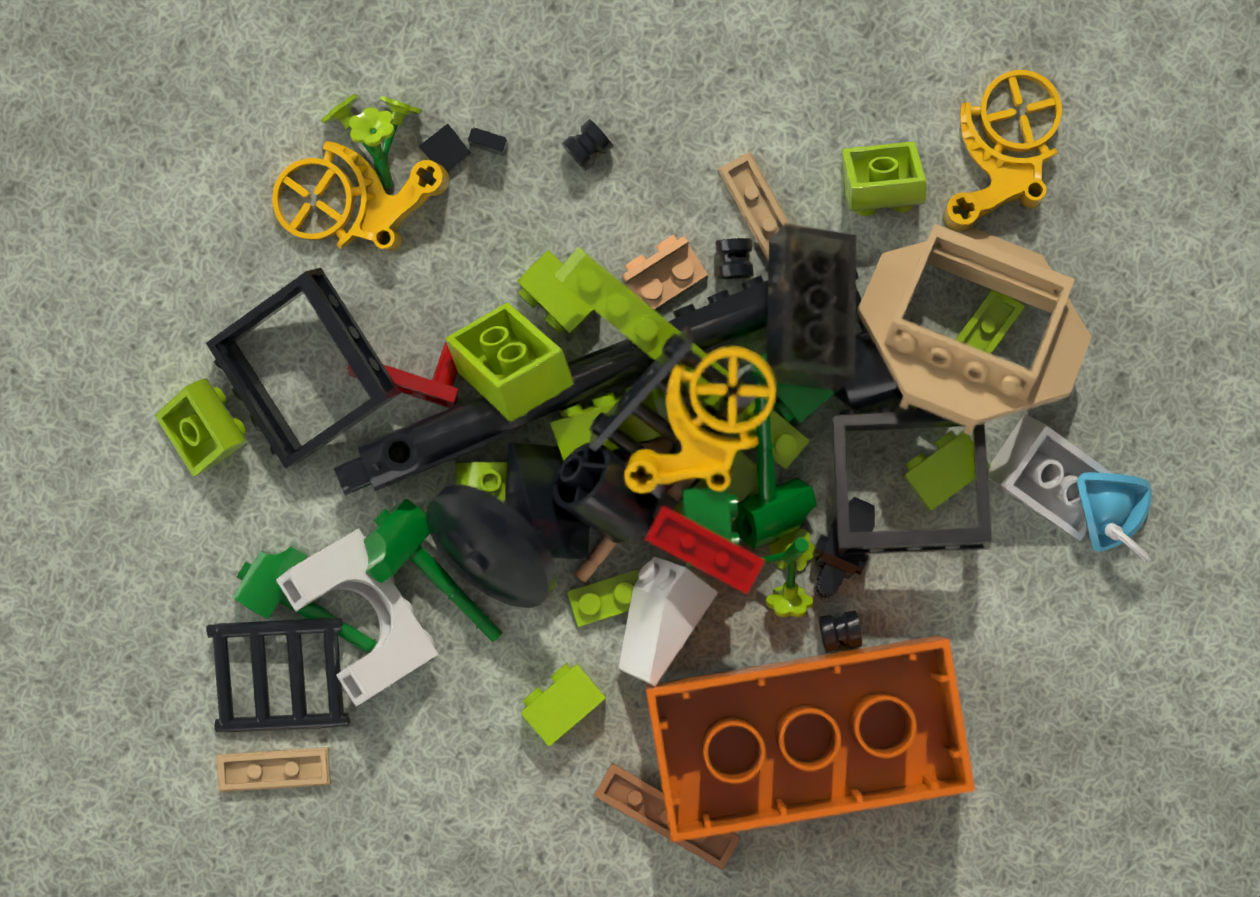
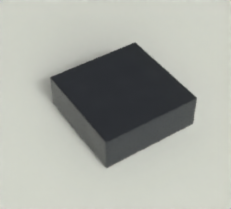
[419,123,471,172]
[468,127,508,156]

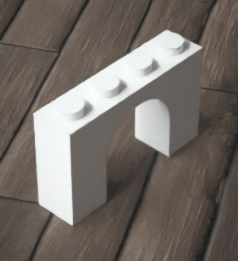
[276,528,438,707]

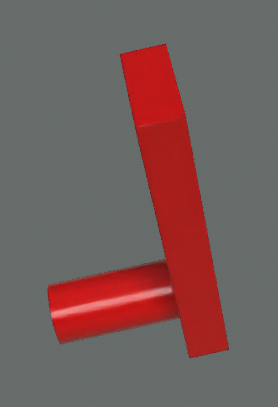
[347,342,459,409]
[645,505,765,594]

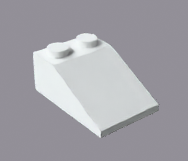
[988,414,1113,541]
[618,556,718,686]

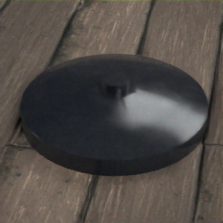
[426,484,558,608]

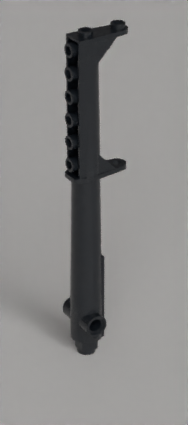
[334,247,867,495]

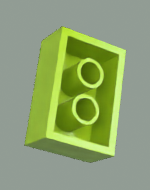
[445,302,574,422]

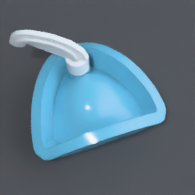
[1077,472,1152,563]

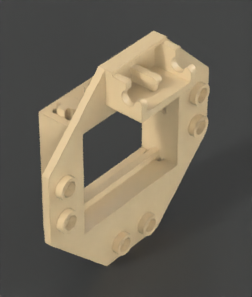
[857,223,1092,435]

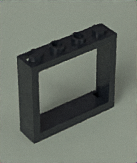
[206,268,401,468]
[832,407,992,556]

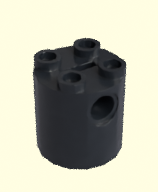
[824,319,913,410]
[553,442,658,543]

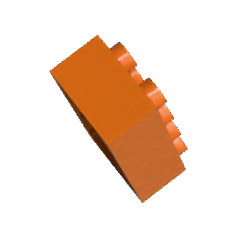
[646,635,975,842]

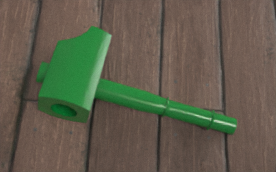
[735,397,817,549]
[363,499,503,642]
[232,545,377,654]

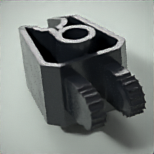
[812,497,875,600]

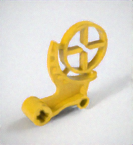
[943,70,1062,232]
[272,141,449,251]
[624,347,776,493]

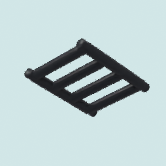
[206,618,350,733]

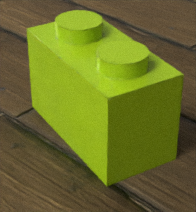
[517,250,595,336]
[902,430,991,511]
[520,662,606,747]

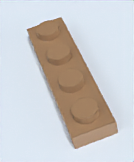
[594,762,741,870]

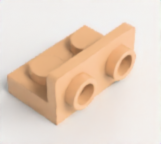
[622,235,708,310]

